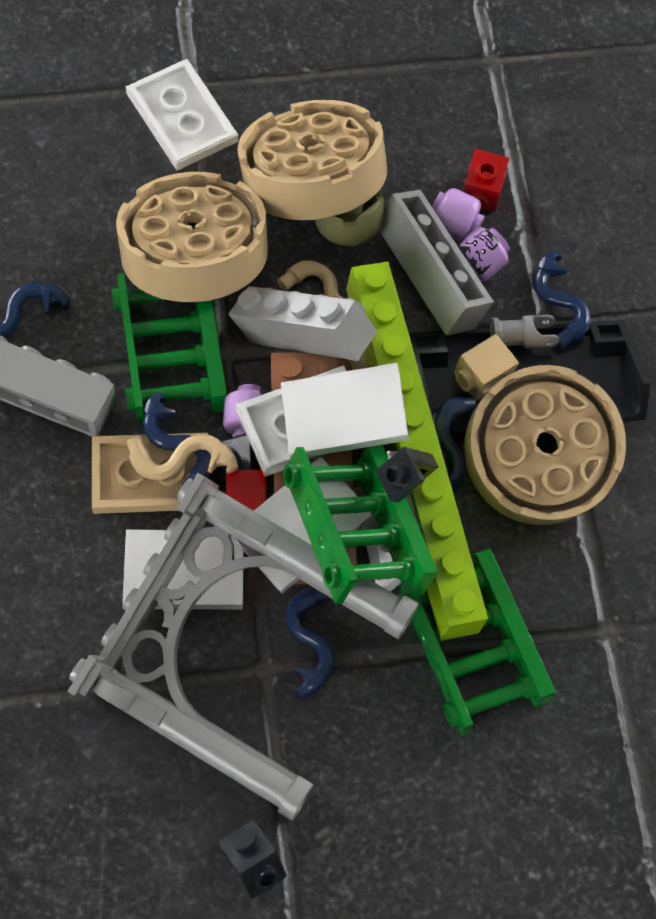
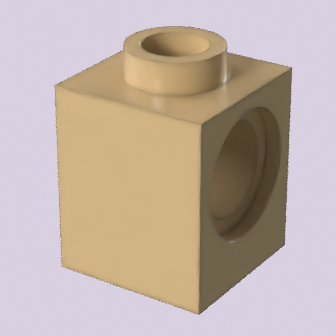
[454,334,519,400]

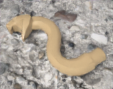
[277,260,342,298]
[126,434,238,480]

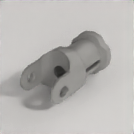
[490,315,559,349]

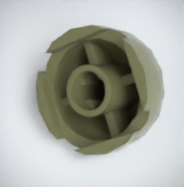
[314,189,385,247]

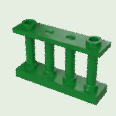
[111,273,227,423]
[283,445,438,604]
[397,548,556,737]

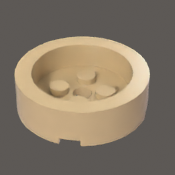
[238,100,387,220]
[116,172,268,302]
[464,365,626,525]

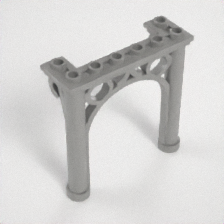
[67,473,419,821]

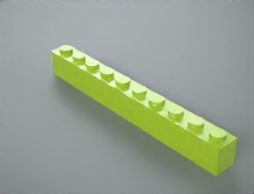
[346,262,488,641]

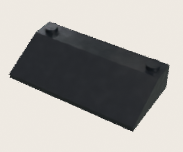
[409,320,651,433]

